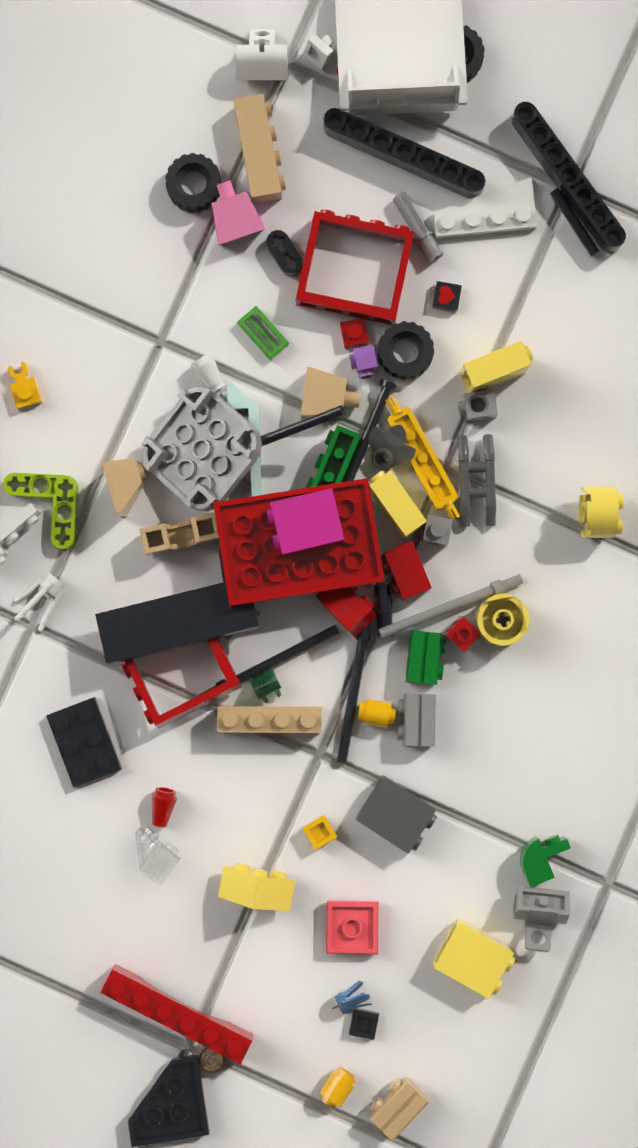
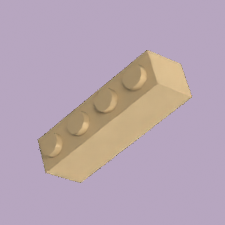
[233,94,286,204]
[217,706,322,733]

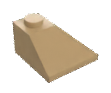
[102,458,147,518]

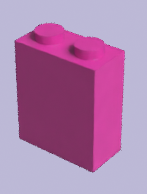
[266,488,344,556]

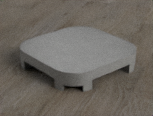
[141,386,262,511]

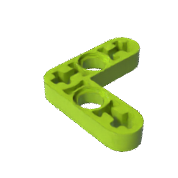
[3,473,79,550]

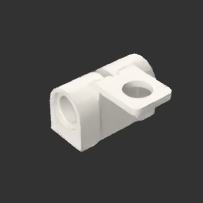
[236,29,288,80]

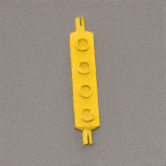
[385,396,460,520]

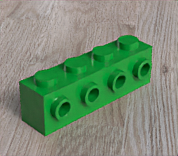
[306,425,361,488]

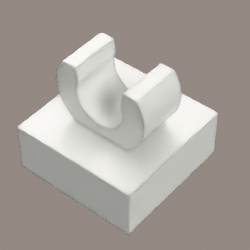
[303,34,335,71]

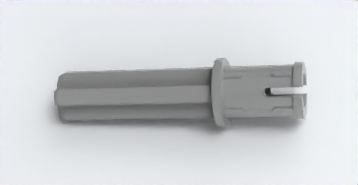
[393,192,443,263]

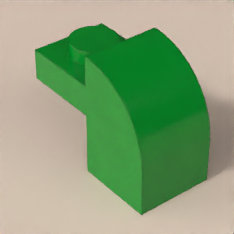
[520,834,571,887]

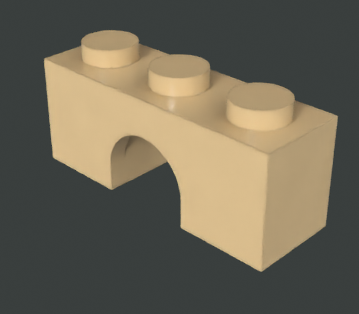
[139,512,219,556]

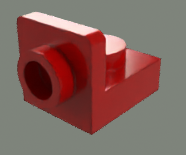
[443,616,481,652]

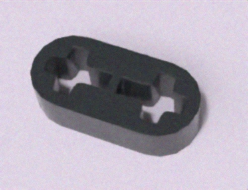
[267,230,302,277]

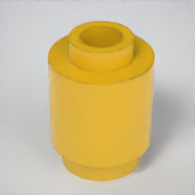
[358,699,396,728]
[320,1066,356,1108]

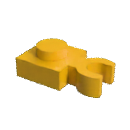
[8,361,43,410]

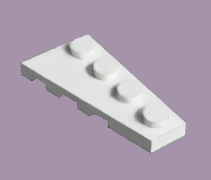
[433,177,537,239]

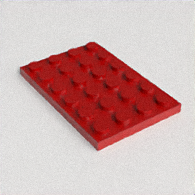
[213,478,385,606]

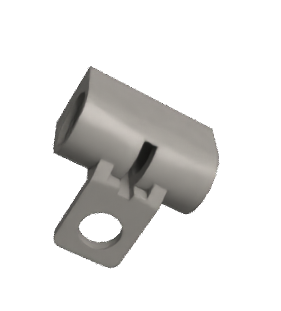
[513,886,570,952]

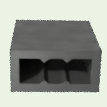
[355,775,437,854]

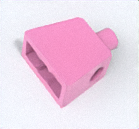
[211,180,265,245]

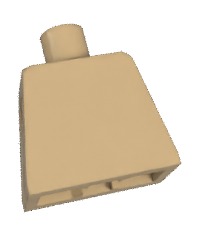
[301,367,361,419]

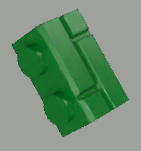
[405,630,446,685]

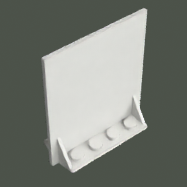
[335,0,468,116]

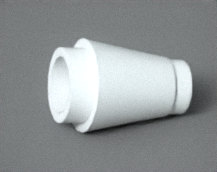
[191,353,225,392]

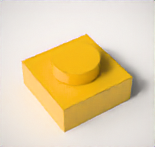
[302,814,337,850]

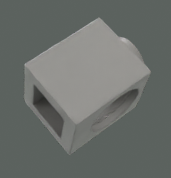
[458,389,498,423]

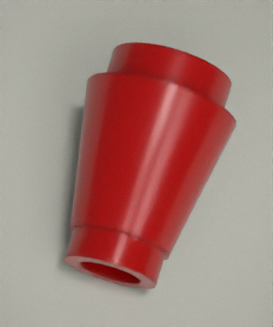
[152,787,177,827]

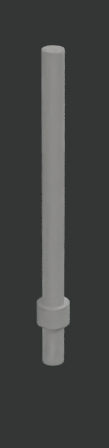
[378,574,523,639]

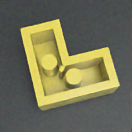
[218,863,296,911]

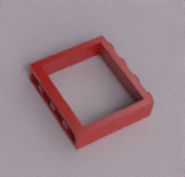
[295,209,414,325]
[122,638,242,729]

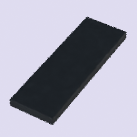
[95,582,259,665]

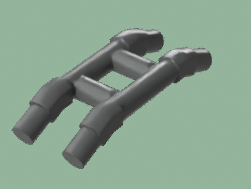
[457,434,496,527]

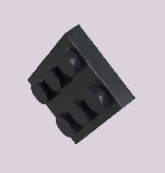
[46,697,123,788]

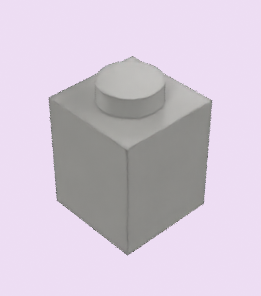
[421,514,453,547]

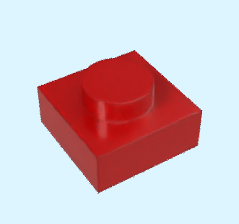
[340,317,369,349]

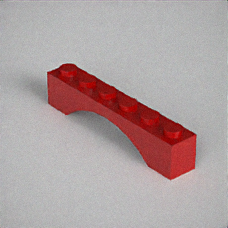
[100,964,254,1065]

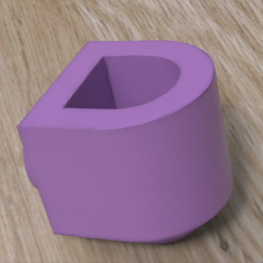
[349,345,378,379]

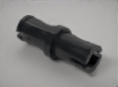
[374,584,394,637]

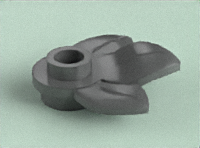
[368,424,416,471]

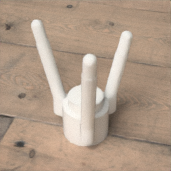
[14,572,65,632]

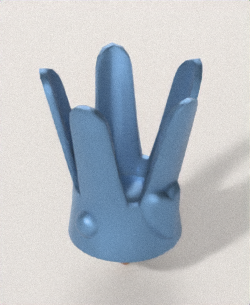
[332,980,372,1014]

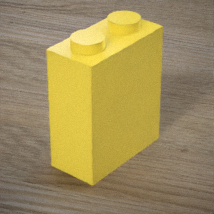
[460,340,533,393]
[369,470,427,540]
[432,918,515,999]

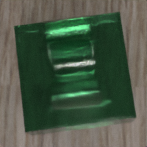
[250,668,281,703]

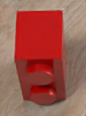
[381,541,432,601]
[316,586,377,638]

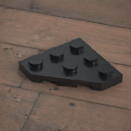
[128,1054,210,1147]

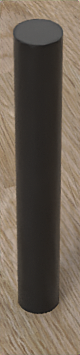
[550,188,599,257]

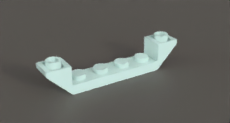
[222,383,263,497]

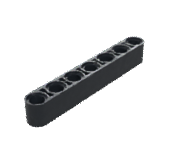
[512,102,626,253]
[323,108,486,198]

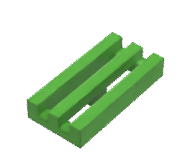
[237,306,289,361]

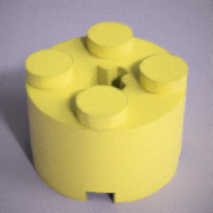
[579,486,623,538]
[475,594,529,646]

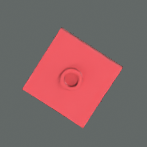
[326,900,379,954]

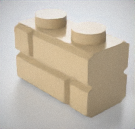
[370,1076,429,1141]

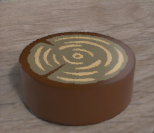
[199,1047,225,1073]

